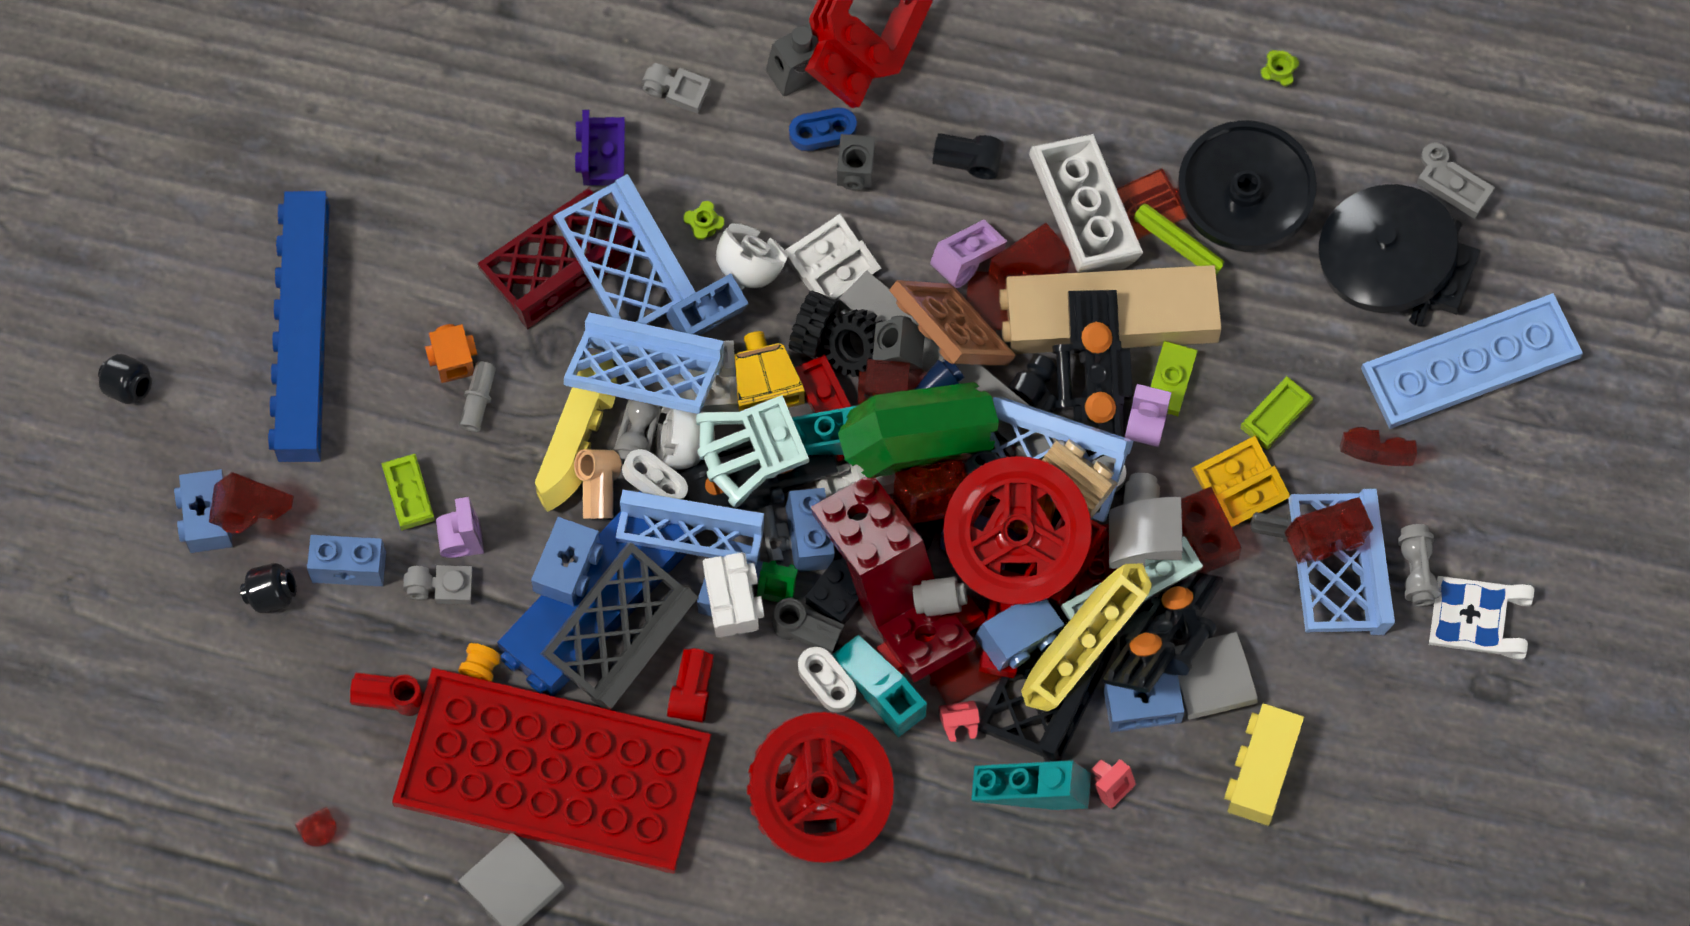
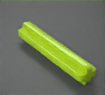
[1134,204,1224,275]

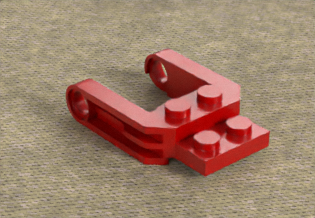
[805,0,933,108]

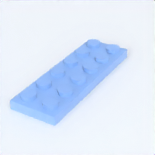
[1361,293,1583,429]

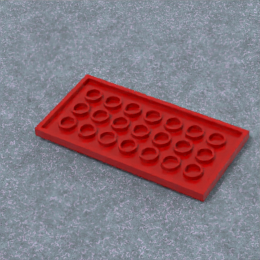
[392,667,711,874]

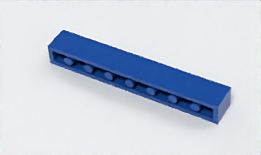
[268,191,330,462]

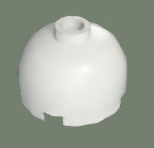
[716,223,788,289]
[655,407,715,470]

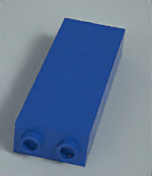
[497,491,695,696]

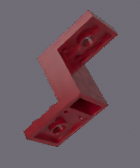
[810,477,976,683]

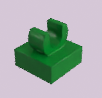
[757,560,798,602]

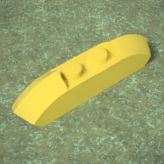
[535,353,617,512]
[1021,563,1152,711]

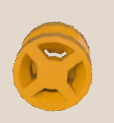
[458,643,501,682]

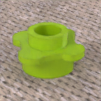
[1261,50,1299,86]
[683,201,724,240]

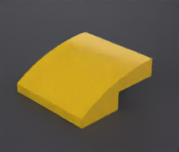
[1191,436,1290,529]

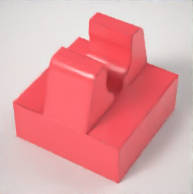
[938,700,980,742]
[1091,759,1136,809]

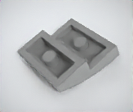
[1108,497,1182,569]
[1174,632,1258,720]
[458,833,565,926]

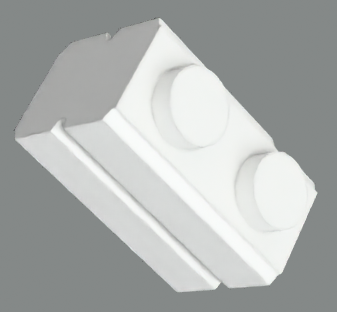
[703,552,764,638]

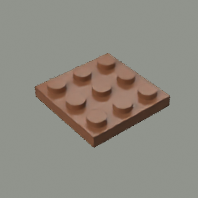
[889,280,1016,366]

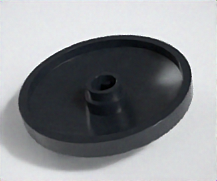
[1177,120,1317,252]
[1318,184,1459,313]

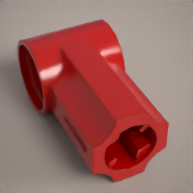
[667,648,714,723]
[350,673,424,716]

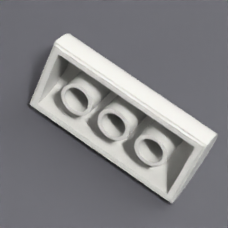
[1029,134,1143,273]

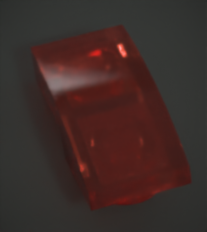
[1340,427,1417,466]

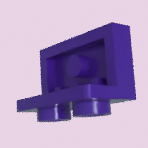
[575,110,625,185]

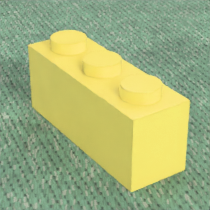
[1224,703,1304,826]

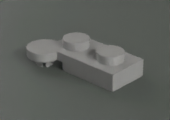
[1417,143,1495,219]

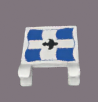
[1429,576,1534,660]

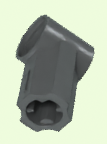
[772,598,845,655]

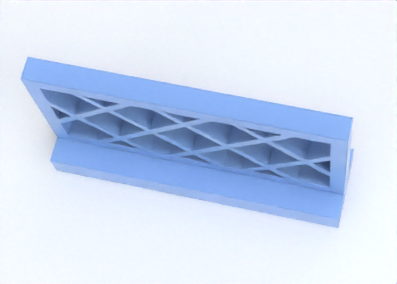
[553,174,696,324]
[564,313,724,414]
[990,396,1134,522]
[1288,489,1395,635]

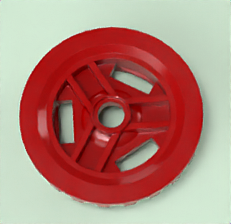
[943,456,1092,605]
[747,712,894,863]

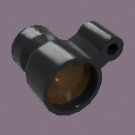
[1008,354,1058,413]

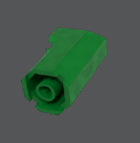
[838,382,999,478]

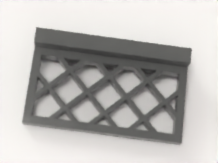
[540,542,698,709]

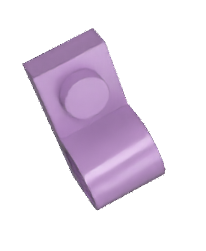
[930,220,1008,288]
[1125,384,1171,448]
[436,497,484,558]

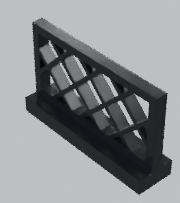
[978,611,1118,762]

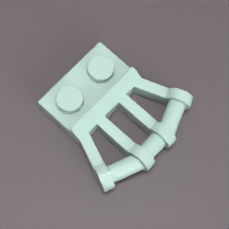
[696,395,809,508]

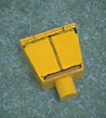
[735,331,805,412]

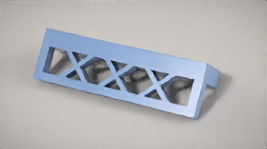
[616,490,764,565]

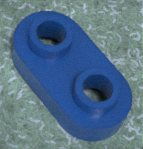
[789,107,857,151]

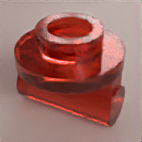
[294,806,337,846]

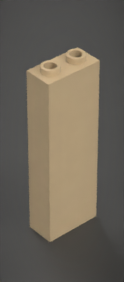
[999,265,1221,354]

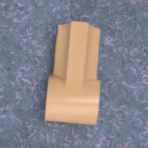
[574,449,622,519]

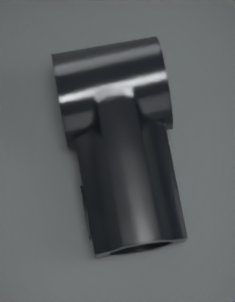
[932,133,1004,180]

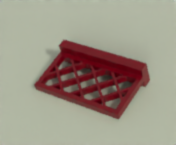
[477,188,639,329]

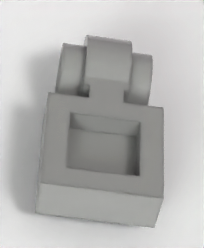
[642,63,711,114]
[403,565,473,604]

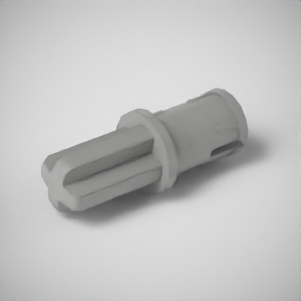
[458,361,496,432]

